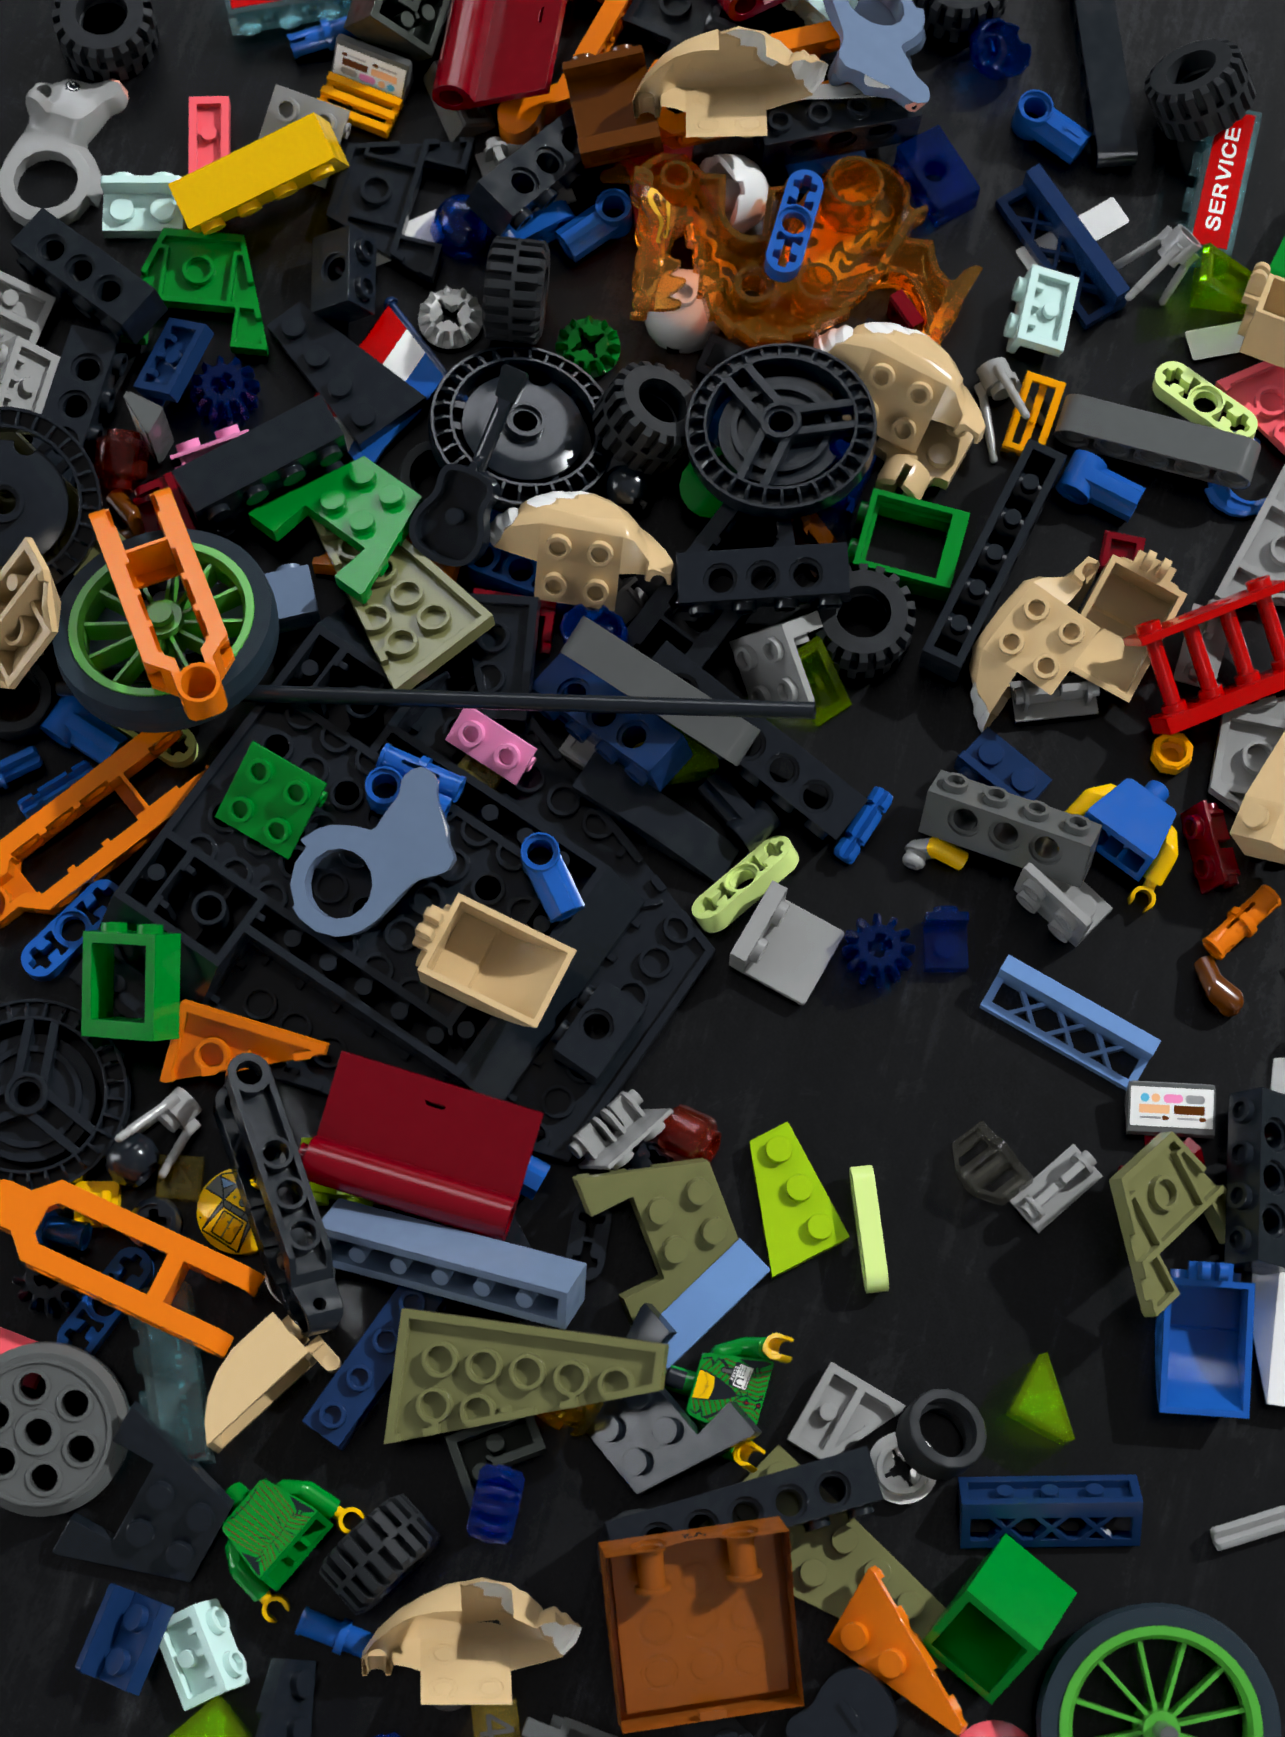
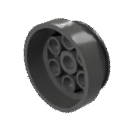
[0,1341,130,1517]

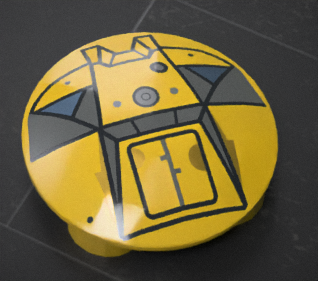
[197,1169,274,1255]

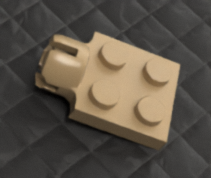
[874,420,974,500]

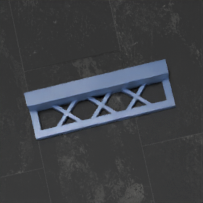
[979,954,1161,1091]

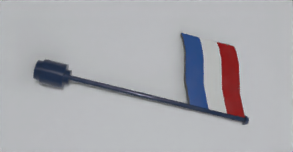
[315,297,469,464]

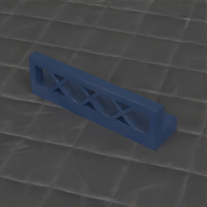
[995,164,1131,330]
[957,1474,1143,1548]

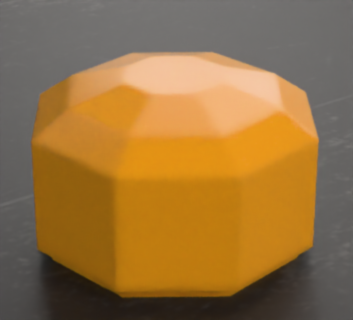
[1150,732,1194,775]

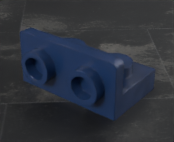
[133,317,214,407]
[954,726,1053,800]
[75,1583,175,1696]

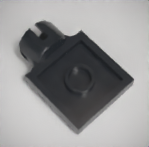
[622,0,750,47]

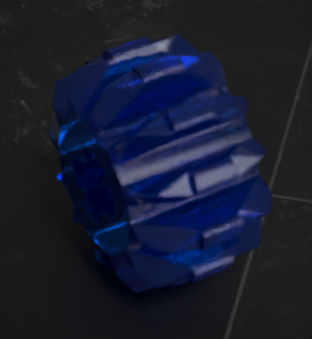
[190,356,261,427]
[841,913,915,988]
[466,1464,525,1544]

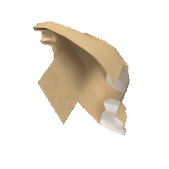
[632,26,828,139]
[814,322,986,453]
[489,491,675,611]
[969,556,1100,733]
[361,1577,582,1705]

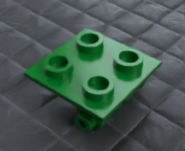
[215,741,328,859]

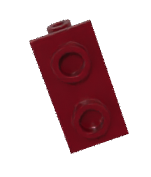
[1180,800,1241,894]

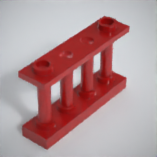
[1122,575,1285,735]

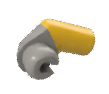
[902,837,969,871]

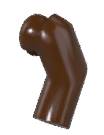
[106,489,145,539]
[1194,956,1244,1017]

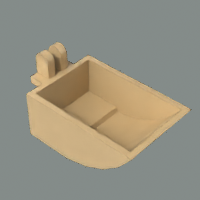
[1237,262,1285,369]
[1070,549,1187,703]
[412,893,577,1028]
[204,1312,342,1454]

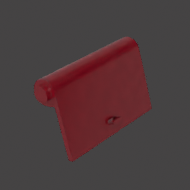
[432,0,567,111]
[298,1050,544,1241]

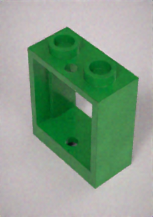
[848,488,970,603]
[81,922,181,1042]

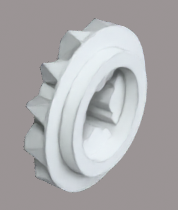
[418,285,482,349]
[870,1432,936,1505]

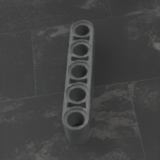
[1053,394,1261,489]
[560,616,761,767]

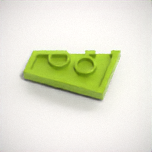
[749,1121,850,1279]

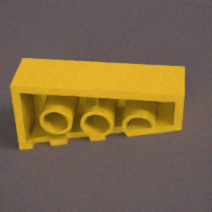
[168,112,350,235]

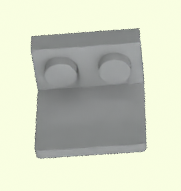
[0,335,60,414]
[729,611,823,702]
[1013,862,1113,947]
[729,880,844,1005]

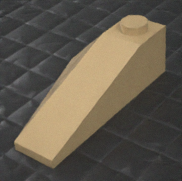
[1230,731,1285,864]

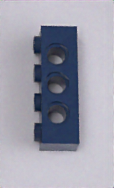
[532,653,694,792]
[302,1285,447,1452]

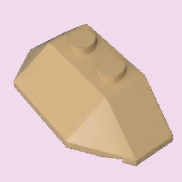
[0,537,61,689]

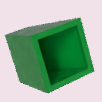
[922,1534,1077,1705]

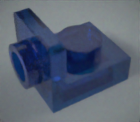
[922,906,969,972]

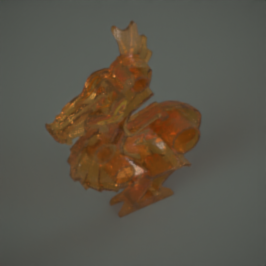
[599,152,983,348]

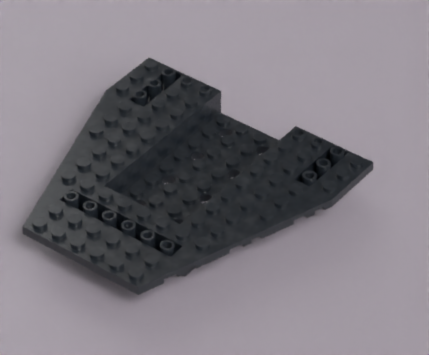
[69,603,716,1164]

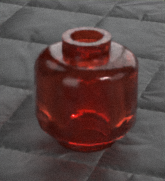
[94,429,149,491]
[656,1104,722,1162]

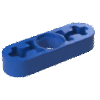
[764,169,824,283]
[21,879,119,982]
[57,1247,154,1355]

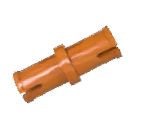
[1202,884,1282,960]

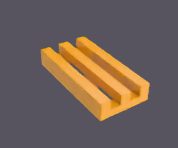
[316,71,403,139]
[1001,371,1066,457]

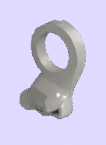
[0,78,128,226]

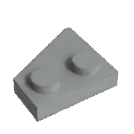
[0,271,56,344]
[786,1362,906,1460]

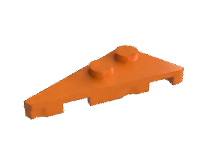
[159,999,330,1083]
[828,1566,968,1736]

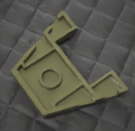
[1109,1131,1227,1317]
[572,1158,738,1326]

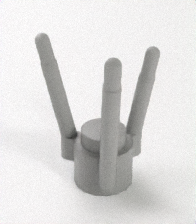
[1113,224,1201,306]
[974,357,1045,464]
[115,1087,202,1179]

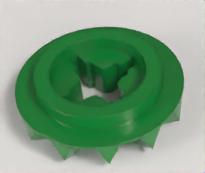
[555,315,621,378]

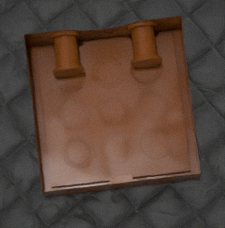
[598,1516,805,1734]

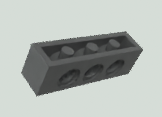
[918,770,1103,888]

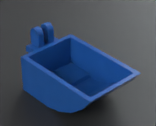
[1155,1261,1255,1419]

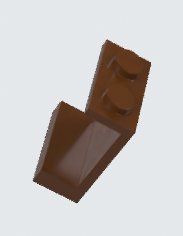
[562,44,664,169]

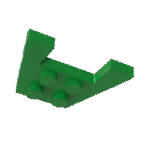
[108,227,269,357]
[248,456,423,605]

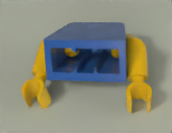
[1065,778,1178,912]

